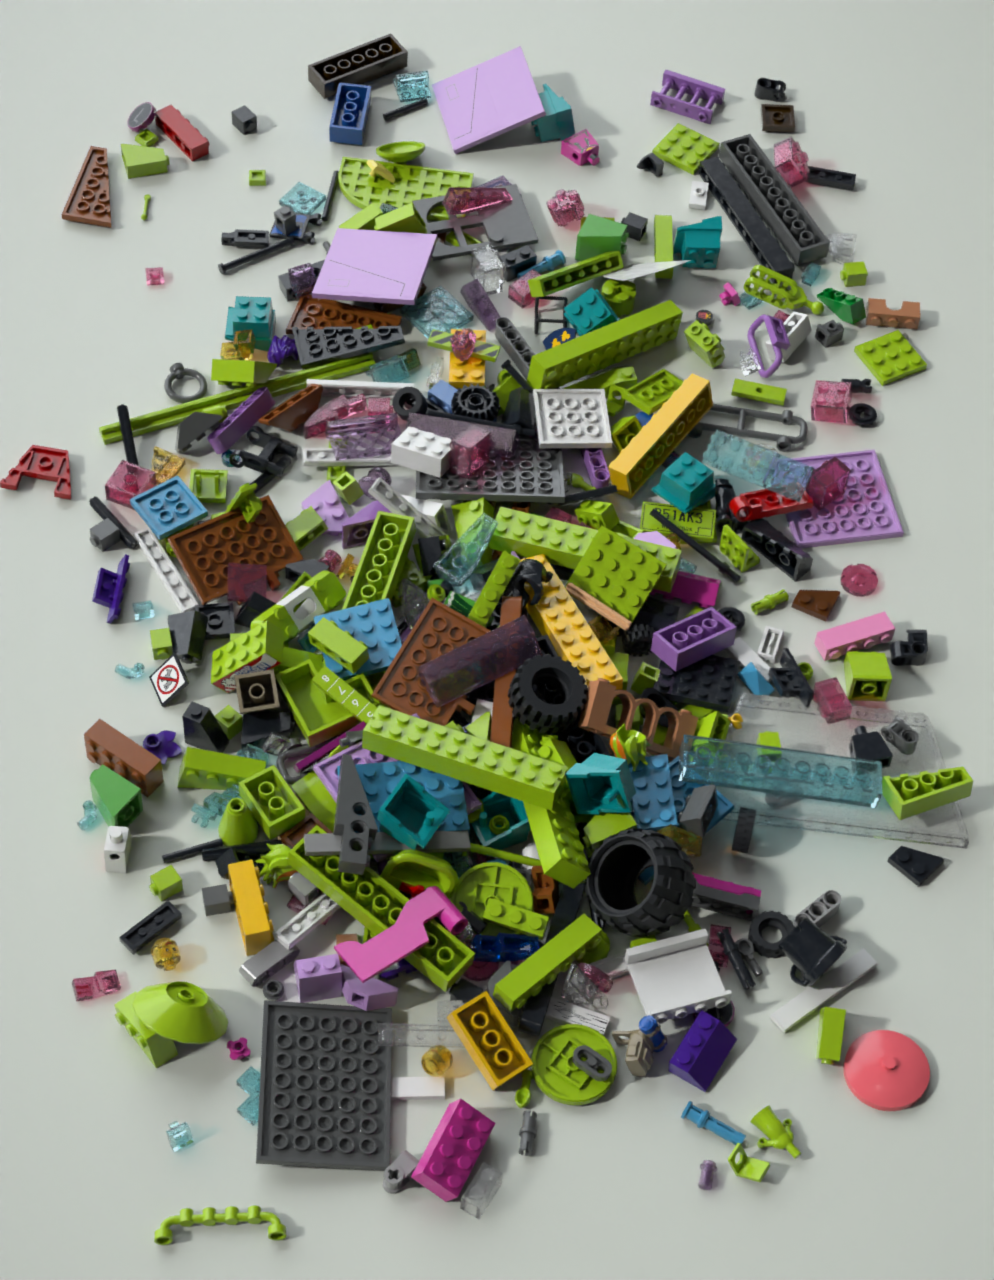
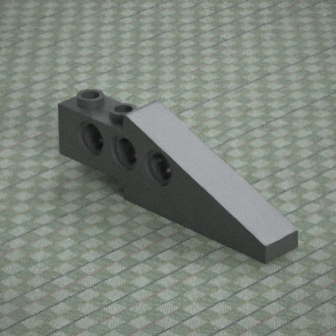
[333,754,378,875]

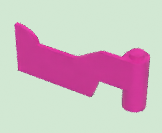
[334,886,468,983]

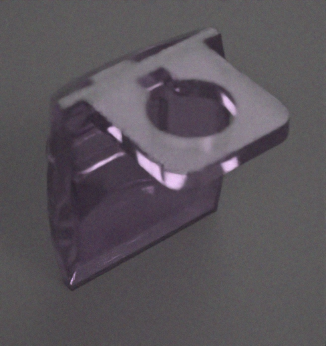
[288,262,317,298]

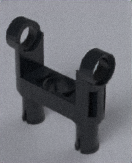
[229,426,298,477]

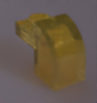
[220,329,256,361]

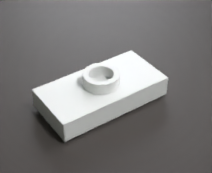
[688,181,709,210]

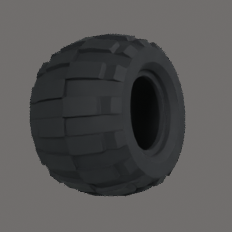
[585,829,696,937]

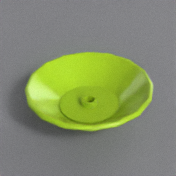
[132,981,229,1044]

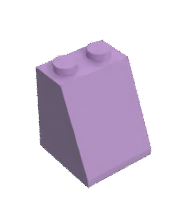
[293,954,342,1003]

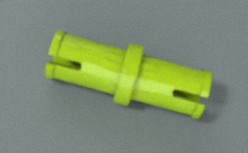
[751,589,789,615]

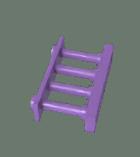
[650,70,725,124]

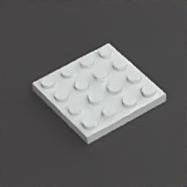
[533,389,612,448]

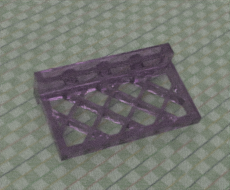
[325,413,402,461]

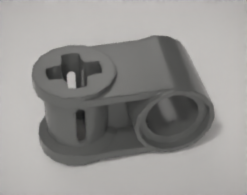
[881,717,919,755]

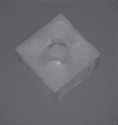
[471,244,506,297]

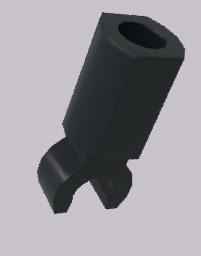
[840,379,872,393]
[459,901,488,935]

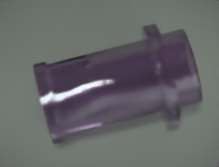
[698,1160,717,1190]

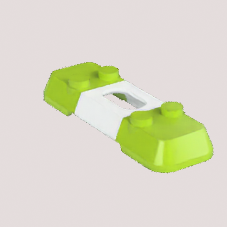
[250,570,346,646]

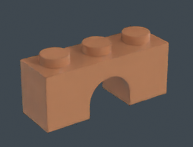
[866,298,920,329]

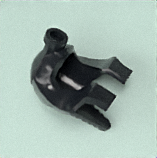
[504,559,553,608]

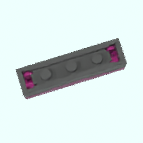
[692,872,761,921]

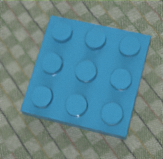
[130,475,208,540]

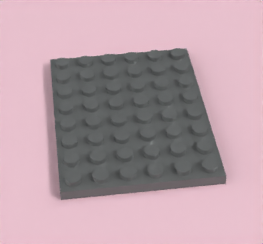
[416,431,565,504]
[256,1000,392,1171]

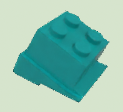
[531,84,575,142]
[673,216,722,269]
[564,287,620,336]
[225,296,276,352]
[651,452,716,514]
[565,753,636,814]
[377,773,450,850]
[470,792,531,850]

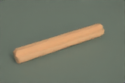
[565,583,632,631]

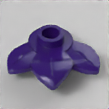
[143,730,182,765]

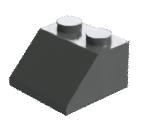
[677,785,718,839]

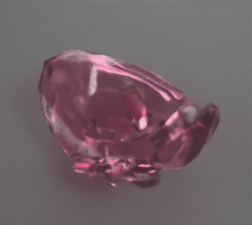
[450,328,476,361]

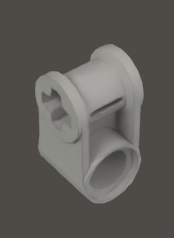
[383,1150,419,1194]

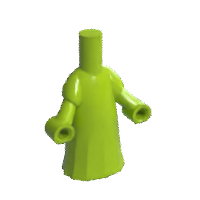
[750,1105,801,1159]

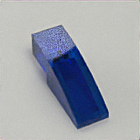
[471,933,540,962]

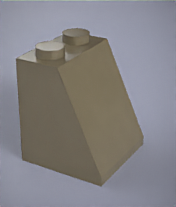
[234,669,280,714]

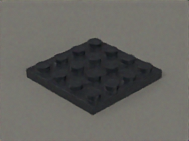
[653,654,740,713]

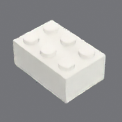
[391,427,458,478]

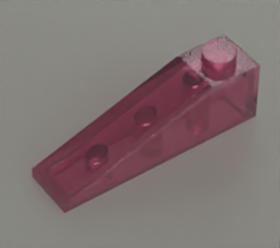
[442,187,512,215]

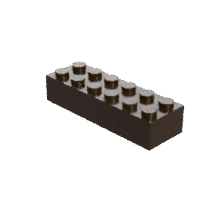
[308,33,408,99]

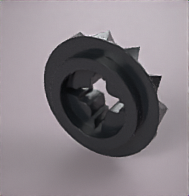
[848,403,877,427]
[718,607,745,631]

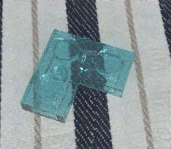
[236,1066,260,1126]

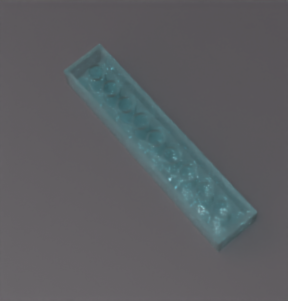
[679,734,882,808]

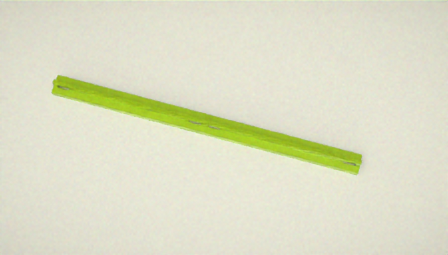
[99,352,376,445]

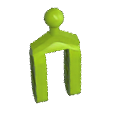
[744,265,824,315]

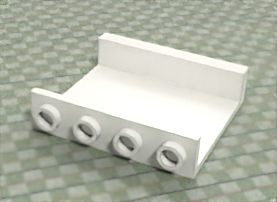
[624,929,732,1024]

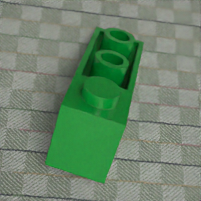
[817,288,866,324]

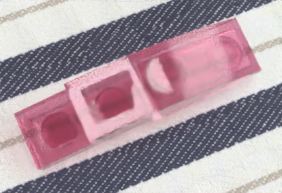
[304,393,366,439]

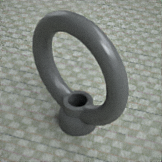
[164,363,207,403]

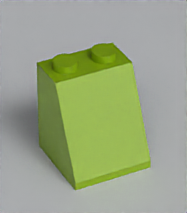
[844,651,892,702]
[582,812,637,858]

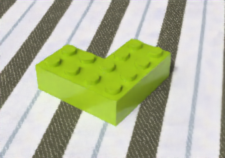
[275,659,380,748]

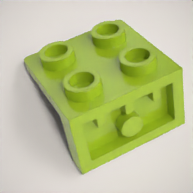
[719,524,760,573]

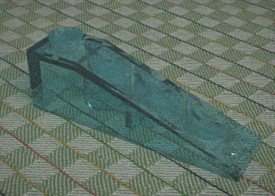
[433,513,498,587]

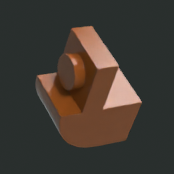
[531,866,559,914]

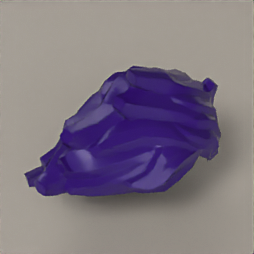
[267,335,298,368]

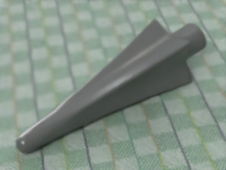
[339,730,363,747]

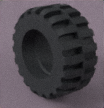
[508,654,588,734]

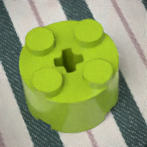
[601,279,636,317]

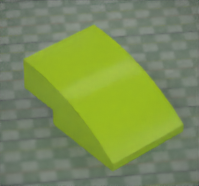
[291,770,336,832]

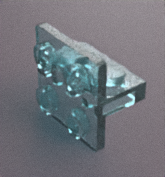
[393,70,431,102]
[365,354,410,383]

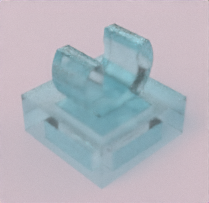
[218,784,242,806]
[191,803,218,828]
[166,1121,194,1152]

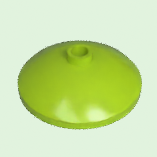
[376,141,425,164]

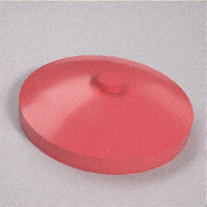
[843,1030,930,1111]

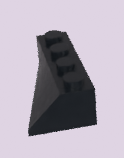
[741,518,813,582]

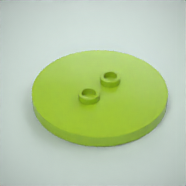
[451,862,534,946]
[531,1024,617,1105]

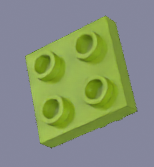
[189,469,228,503]

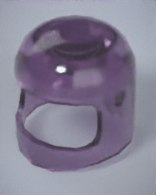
[358,467,392,500]

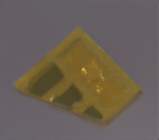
[150,446,186,485]

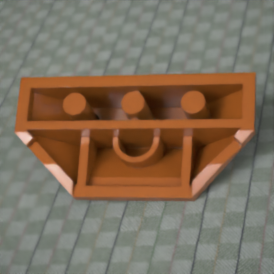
[258,384,323,432]

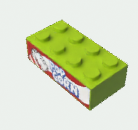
[211,621,284,693]

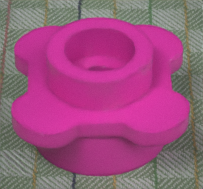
[227,1037,251,1060]

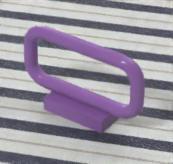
[747,314,791,378]

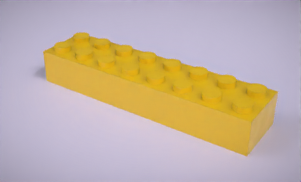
[608,374,713,499]

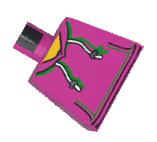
[561,129,600,166]

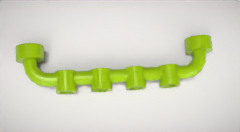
[154,1205,286,1245]

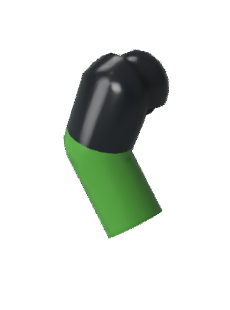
[427,579,454,597]

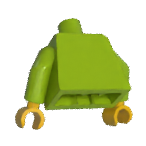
[691,711,743,768]

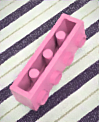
[814,611,895,661]

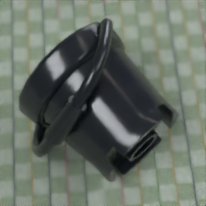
[778,916,847,987]

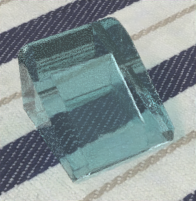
[739,291,763,310]
[132,600,154,620]
[203,792,231,816]

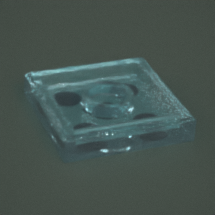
[279,182,326,215]

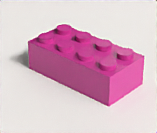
[411,1099,495,1202]

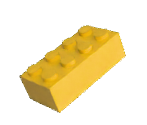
[449,329,486,389]
[228,860,274,956]
[447,991,533,1091]

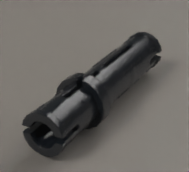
[716,928,756,990]

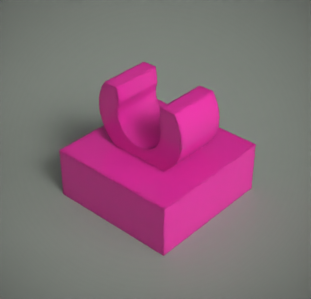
[719,282,741,306]

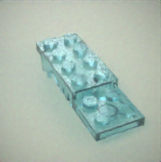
[702,429,814,502]

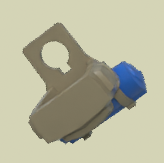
[612,1015,668,1076]

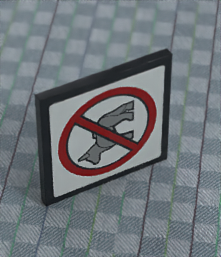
[149,653,189,707]

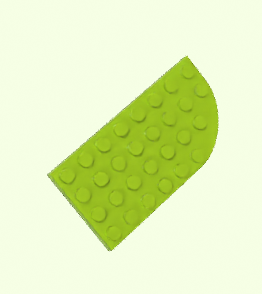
[338,157,474,221]

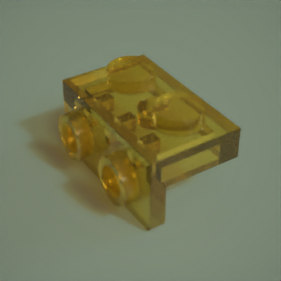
[588,614,620,644]

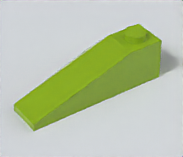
[563,366,638,398]

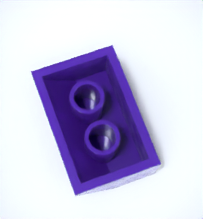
[668,1010,737,1092]

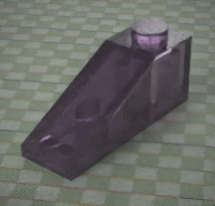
[460,278,500,331]

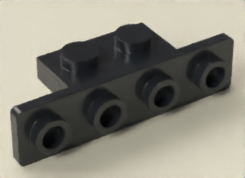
[768,648,814,708]

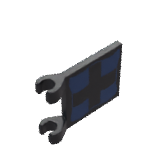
[269,213,322,245]

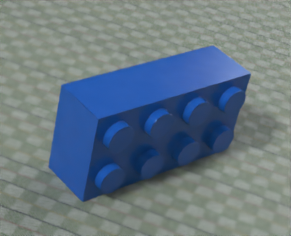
[329,83,371,145]

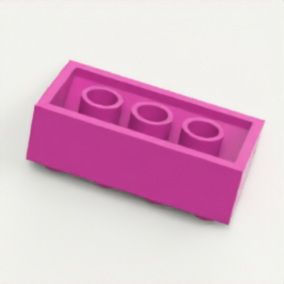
[650,570,721,608]

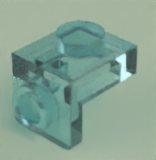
[236,744,269,769]

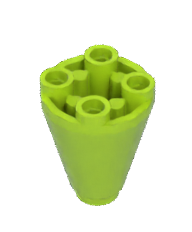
[218,798,259,846]

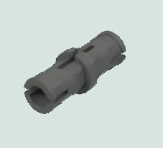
[519,1110,537,1156]

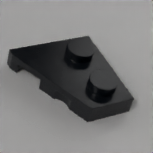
[887,846,944,887]

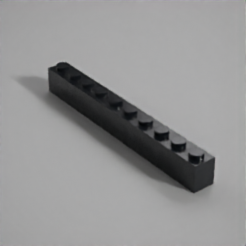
[699,157,795,284]

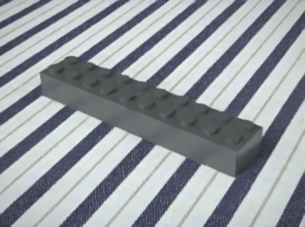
[719,134,830,266]

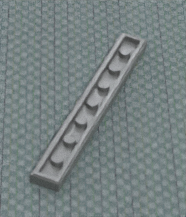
[304,830,471,856]

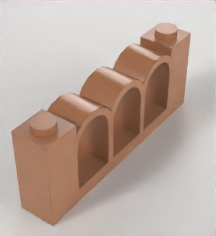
[577,678,698,763]

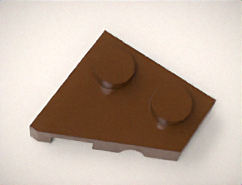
[791,590,840,622]

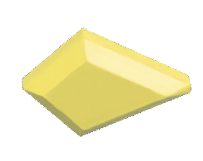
[367,160,395,183]

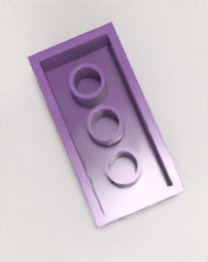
[651,607,737,672]

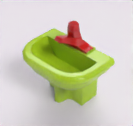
[380,849,459,900]

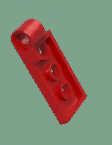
[729,482,813,522]

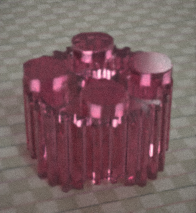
[546,189,585,227]

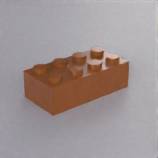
[84,719,164,798]

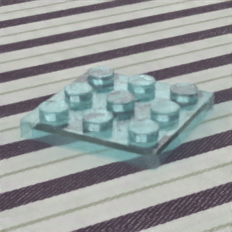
[400,285,474,339]

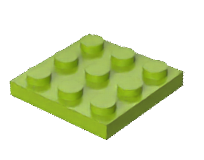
[652,123,720,175]
[854,330,927,386]

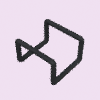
[534,296,568,334]

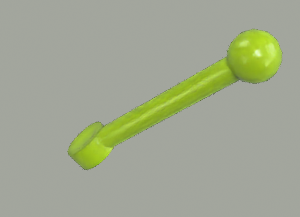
[141,194,151,220]

